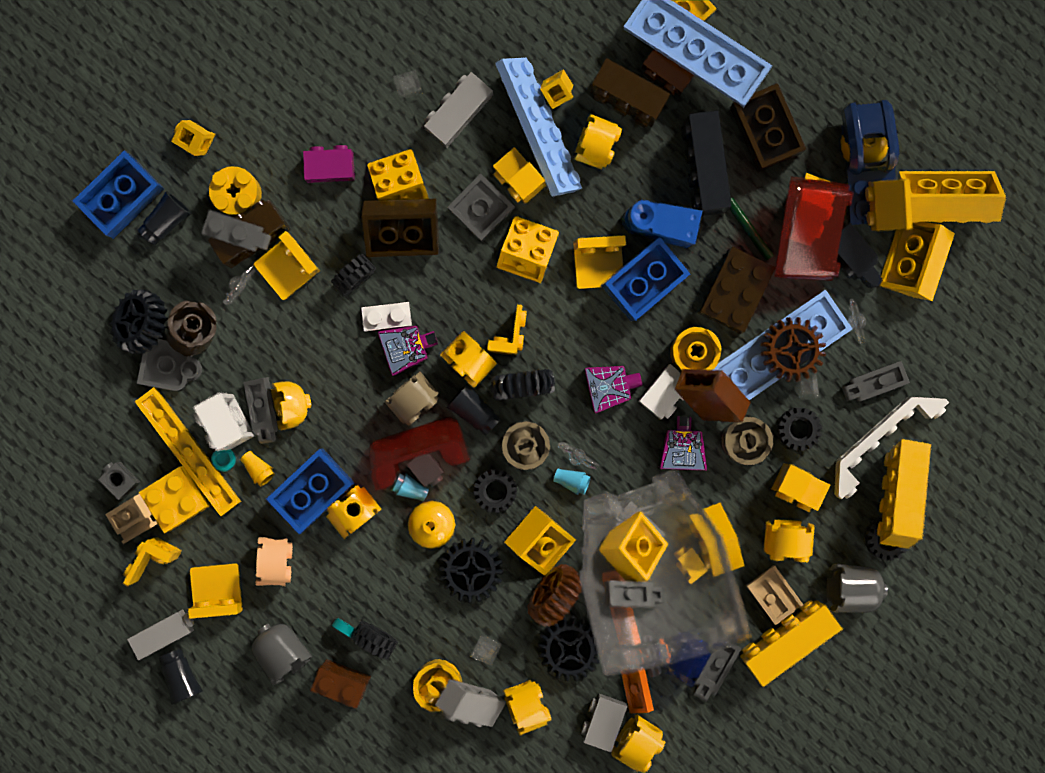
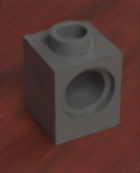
[407,449,445,487]
[98,462,141,500]

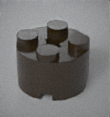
[165,301,216,357]

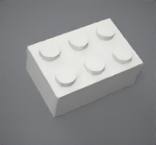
[194,393,255,451]

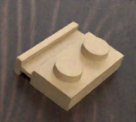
[105,494,157,544]
[746,565,804,625]

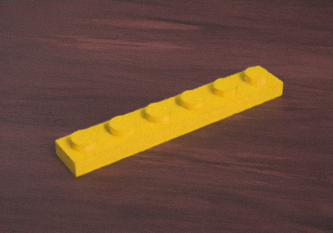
[135,387,241,516]

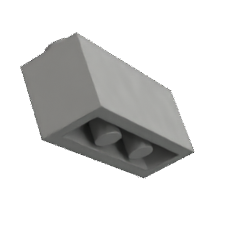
[424,72,493,148]
[436,679,506,727]

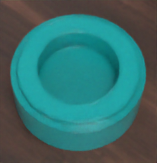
[211,449,236,471]
[332,618,355,638]

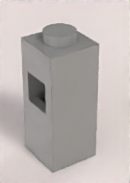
[127,609,194,661]

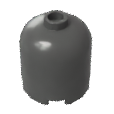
[826,564,888,613]
[252,624,313,686]

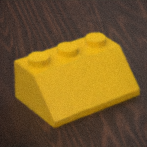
[880,222,955,301]

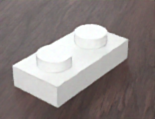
[361,302,412,331]

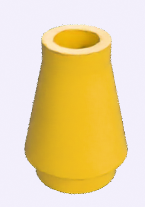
[240,451,275,486]

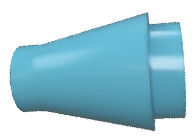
[553,468,590,495]
[391,473,429,502]

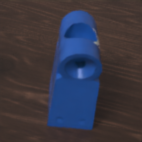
[622,200,702,248]

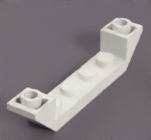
[834,397,949,499]

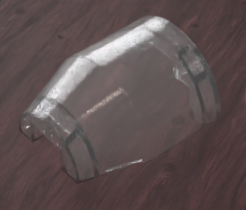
[580,470,750,675]

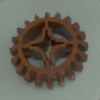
[760,317,826,382]
[527,564,583,627]

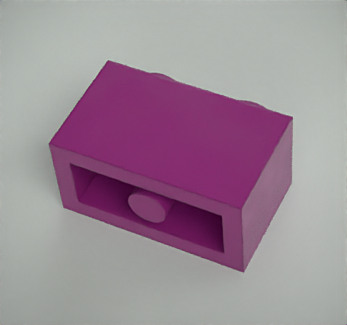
[303,145,355,183]

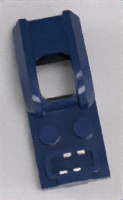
[841,100,899,225]

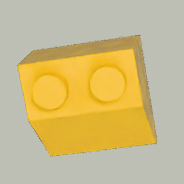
[865,179,912,231]
[505,506,576,576]
[599,511,668,582]

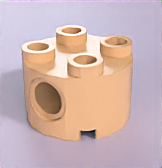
[256,537,292,586]

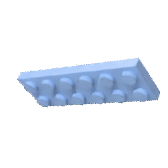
[624,0,772,108]
[495,58,582,196]
[713,290,852,400]

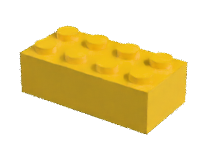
[898,171,1006,223]
[877,439,931,549]
[740,600,842,687]

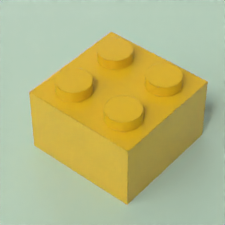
[139,466,210,533]

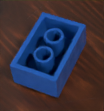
[73,151,164,239]
[601,237,690,322]
[267,449,355,534]

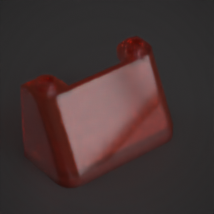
[774,176,853,281]
[369,417,471,491]

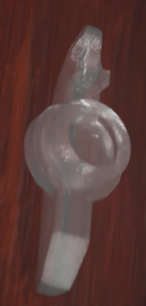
[223,267,257,305]
[848,299,866,344]
[557,442,599,469]

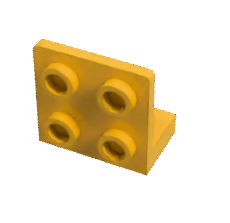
[368,149,429,200]
[496,216,559,283]
[254,231,320,300]
[573,236,626,289]
[487,305,526,356]
[123,537,182,586]
[188,563,243,619]

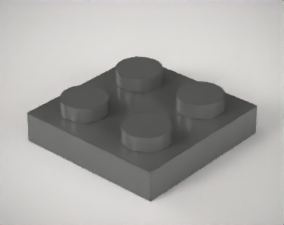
[447,173,515,242]

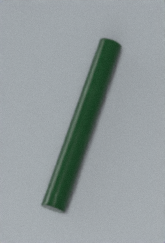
[730,197,774,261]

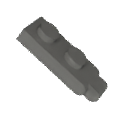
[202,210,271,252]
[842,361,910,402]
[244,377,278,444]
[604,581,663,608]
[693,636,742,702]

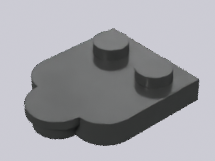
[137,339,202,391]

